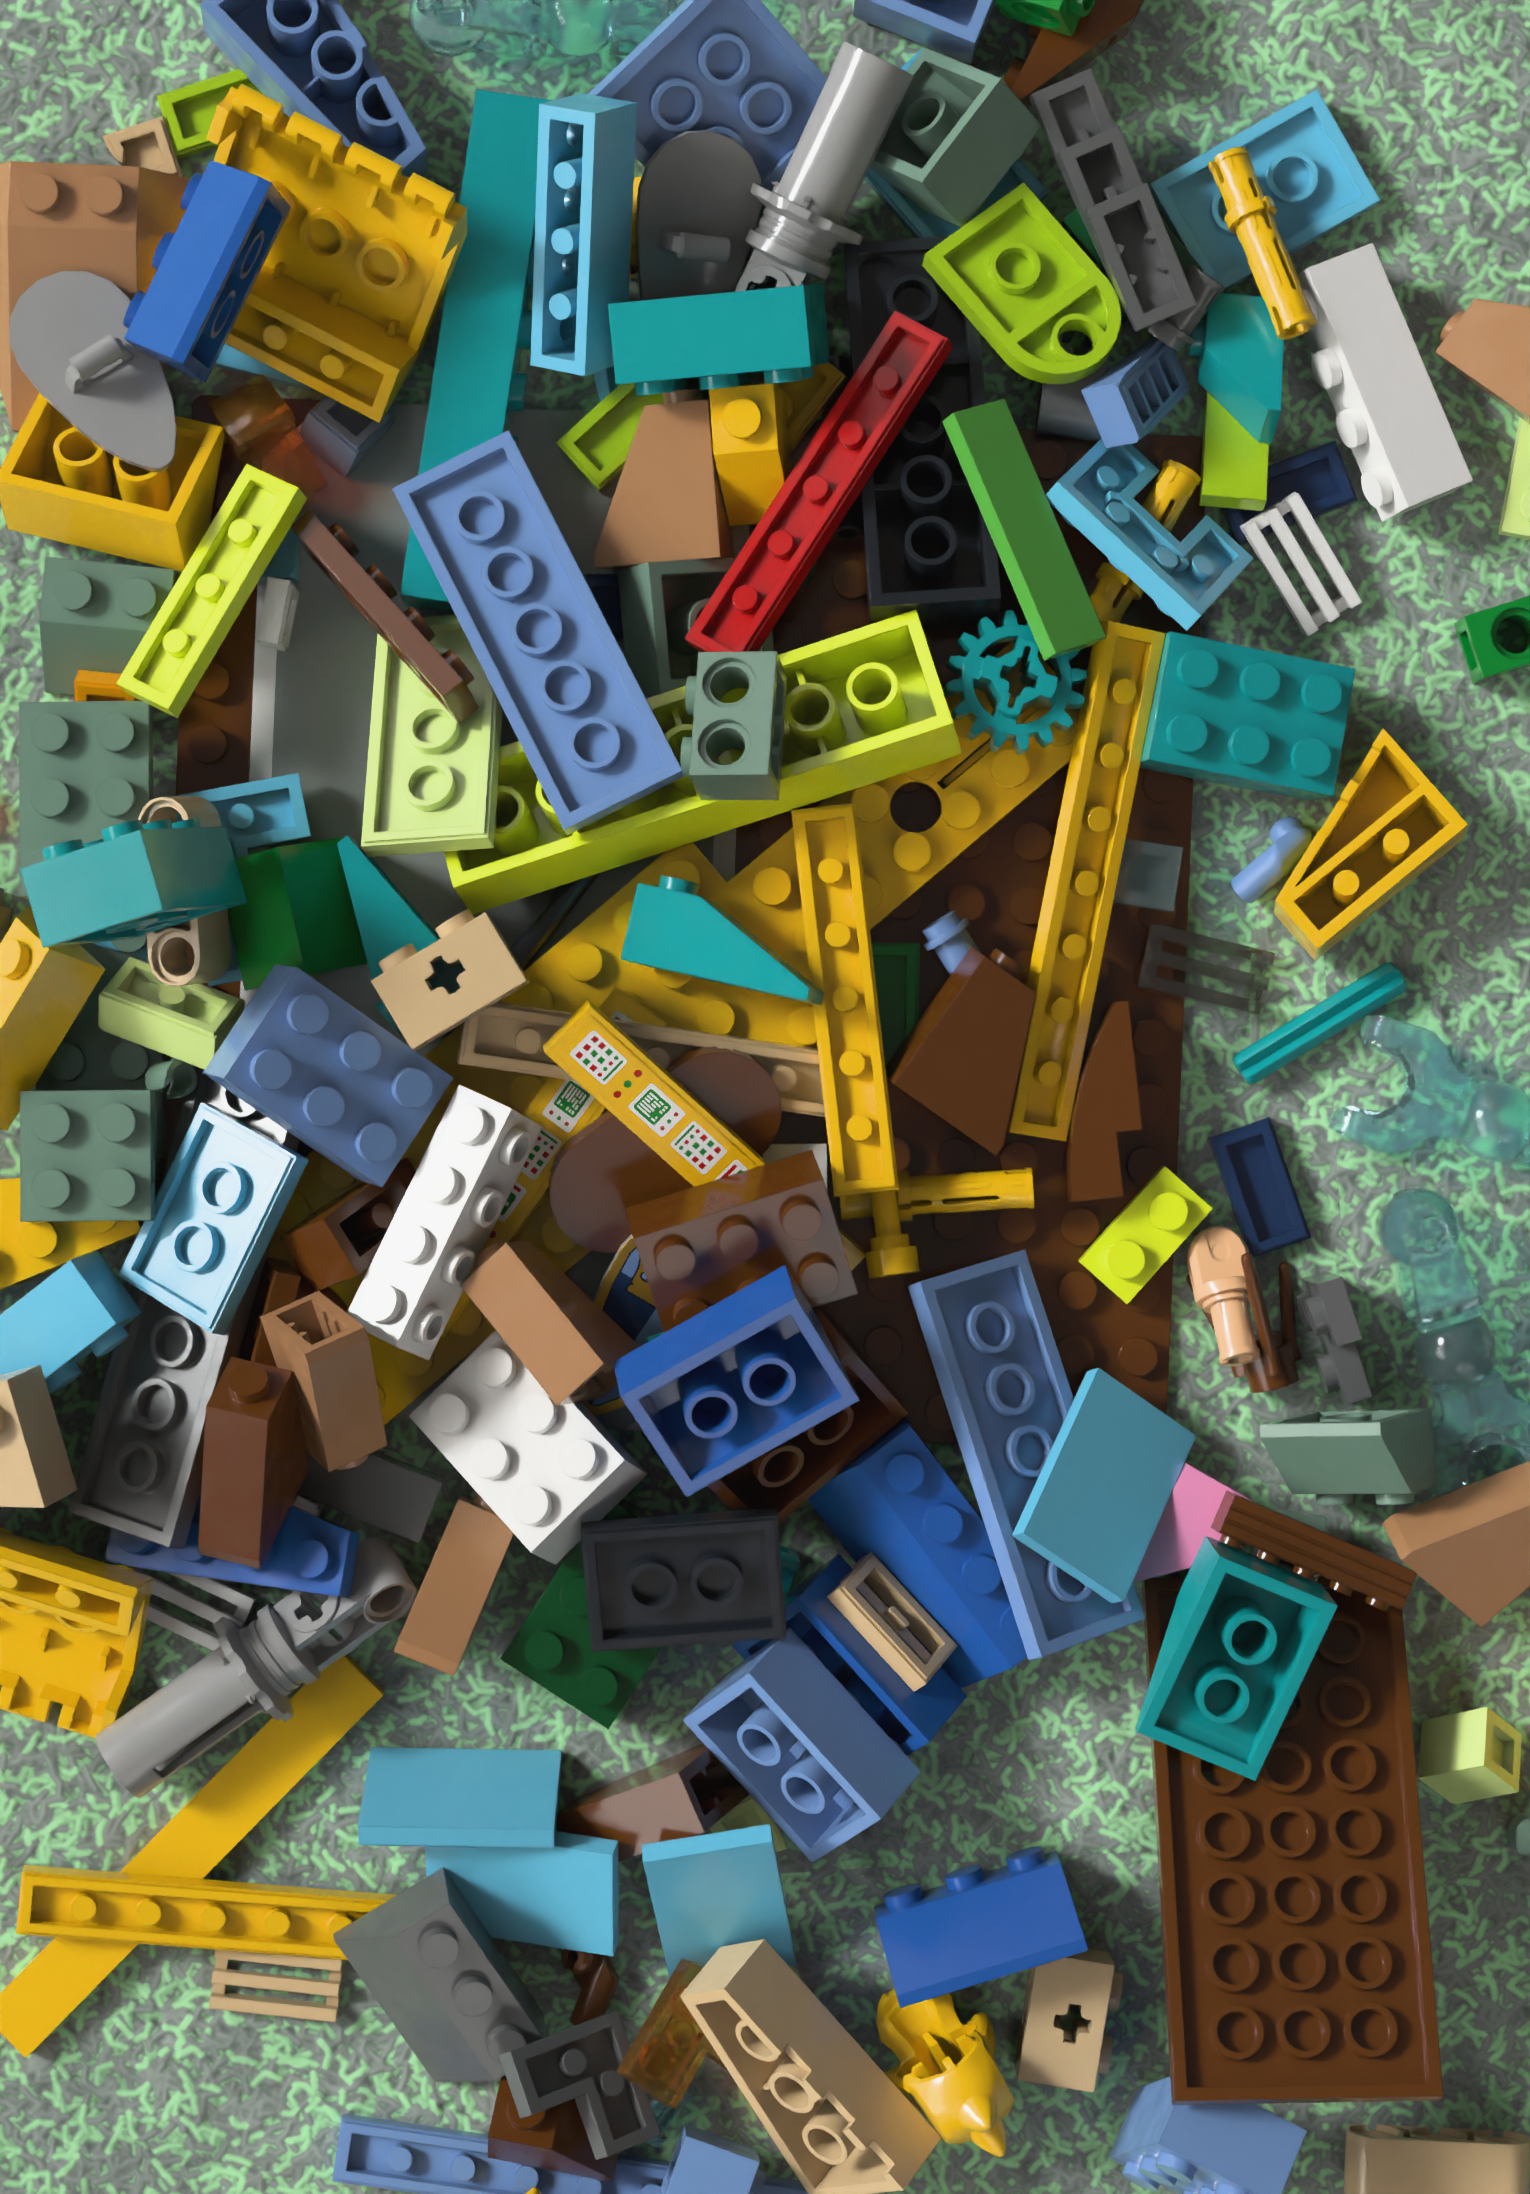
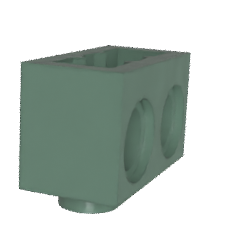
[680,651,787,800]

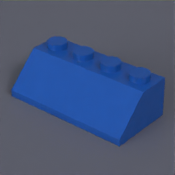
[808,1416,1027,1688]

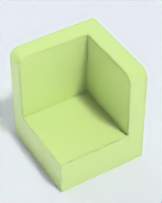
[1418,1707,1522,1804]

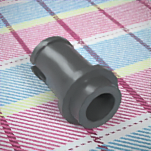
[1147,264,1225,352]

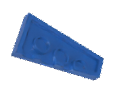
[105,1491,360,1598]

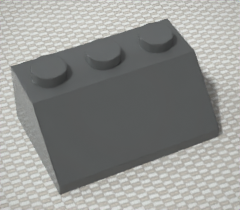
[333,1868,547,2082]

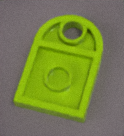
[922,182,1121,385]

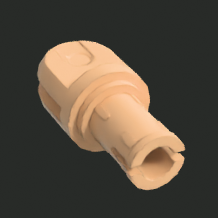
[1187,1226,1261,1366]

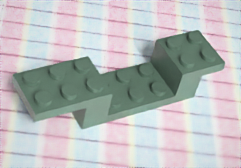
[19,701,167,1222]

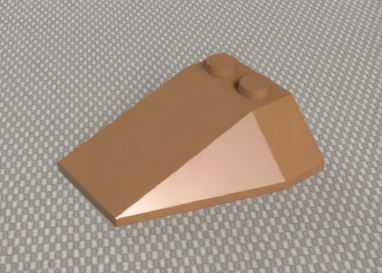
[0,161,190,432]

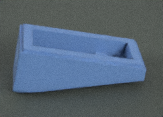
[1081,336,1190,448]

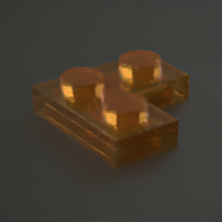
[616,1959,729,2109]

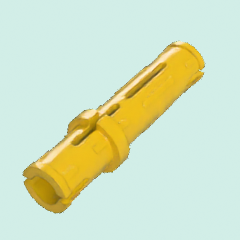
[1208,147,1317,340]
[1090,460,1202,623]
[840,1167,1034,1222]

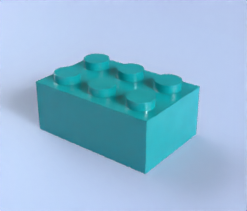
[608,283,830,395]
[1139,631,1355,801]
[20,818,247,948]

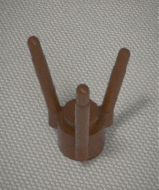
[1186,1253,1302,1393]

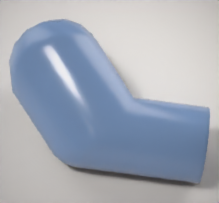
[1231,816,1312,903]

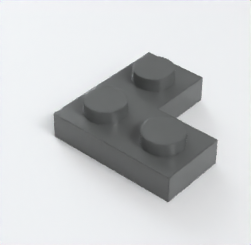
[1295,1271,1372,1404]
[499,2010,661,2160]

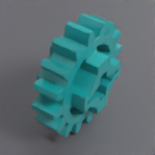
[943,610,1087,755]

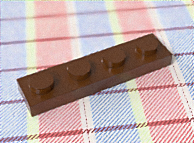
[291,510,479,724]

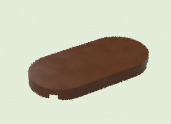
[548,1047,782,1253]

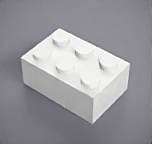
[409,1330,647,1565]

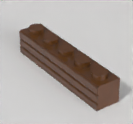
[1211,1490,1417,1612]

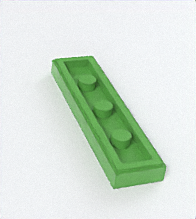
[942,398,1106,661]

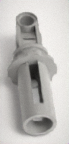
[735,42,914,386]
[96,1537,418,1798]

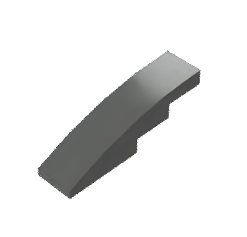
[1029,68,1197,332]

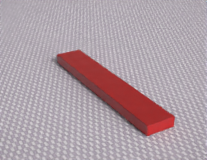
[684,311,953,652]

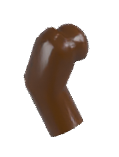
[561,1949,619,2026]

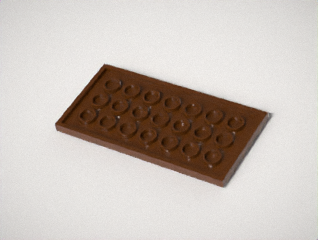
[1142,1575,1444,2105]

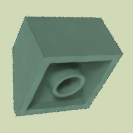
[870,48,1042,227]
[39,557,180,696]
[617,557,774,698]
[1259,1408,1437,1505]

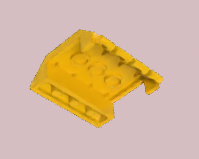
[206,84,467,423]
[0,1528,153,1739]

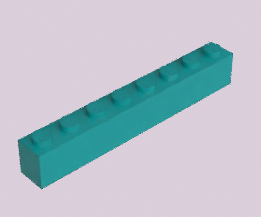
[400,89,552,613]

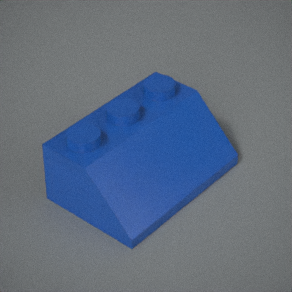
[123,160,291,383]
[613,1265,859,1497]
[732,1554,967,1756]
[874,1846,1088,2008]

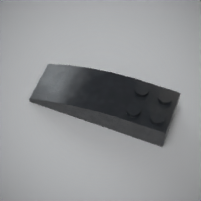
[844,236,1001,630]

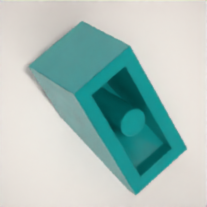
[1187,293,1284,444]

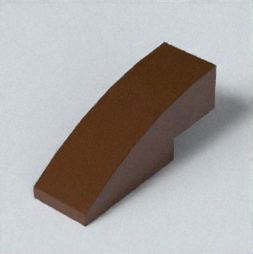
[1066,1001,1142,1202]

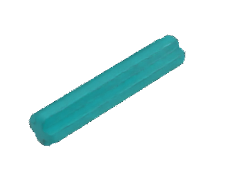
[1233,962,1407,1084]

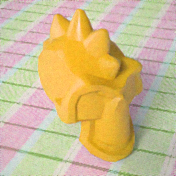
[876,1988,1015,2157]

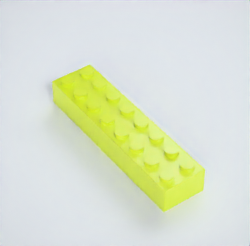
[444,609,962,915]

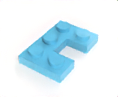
[1046,438,1254,631]
[176,773,312,987]

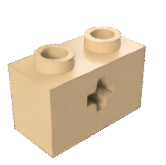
[371,909,530,1050]
[1014,1949,1123,2093]

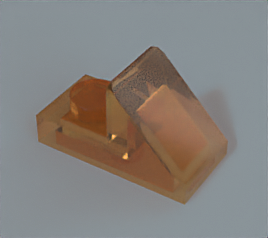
[207,374,327,498]

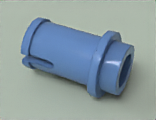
[922,910,982,976]

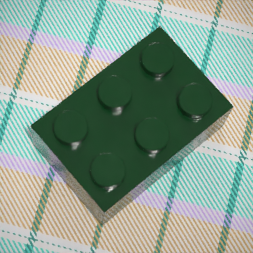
[500,1499,662,1729]

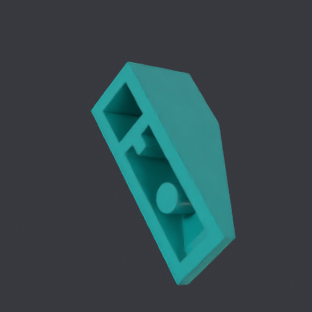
[621,875,824,1005]

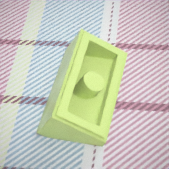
[98,957,245,1070]

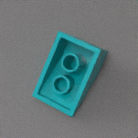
[337,835,466,1035]
[1135,1535,1338,1781]

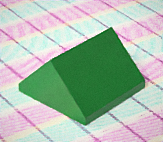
[228,837,368,991]

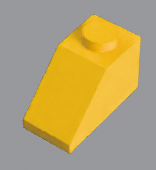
[709,383,791,526]

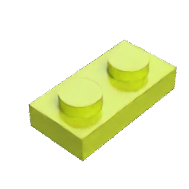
[1078,1165,1213,1304]

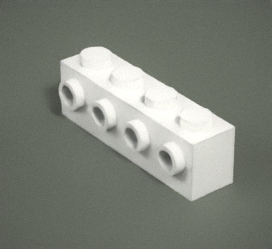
[1298,243,1473,522]
[347,1085,543,1360]

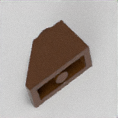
[280,1157,416,1293]
[488,2075,619,2183]

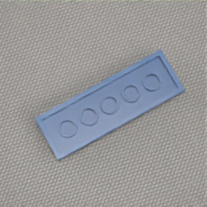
[392,430,684,835]
[908,1249,1145,1660]

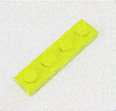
[116,464,307,718]

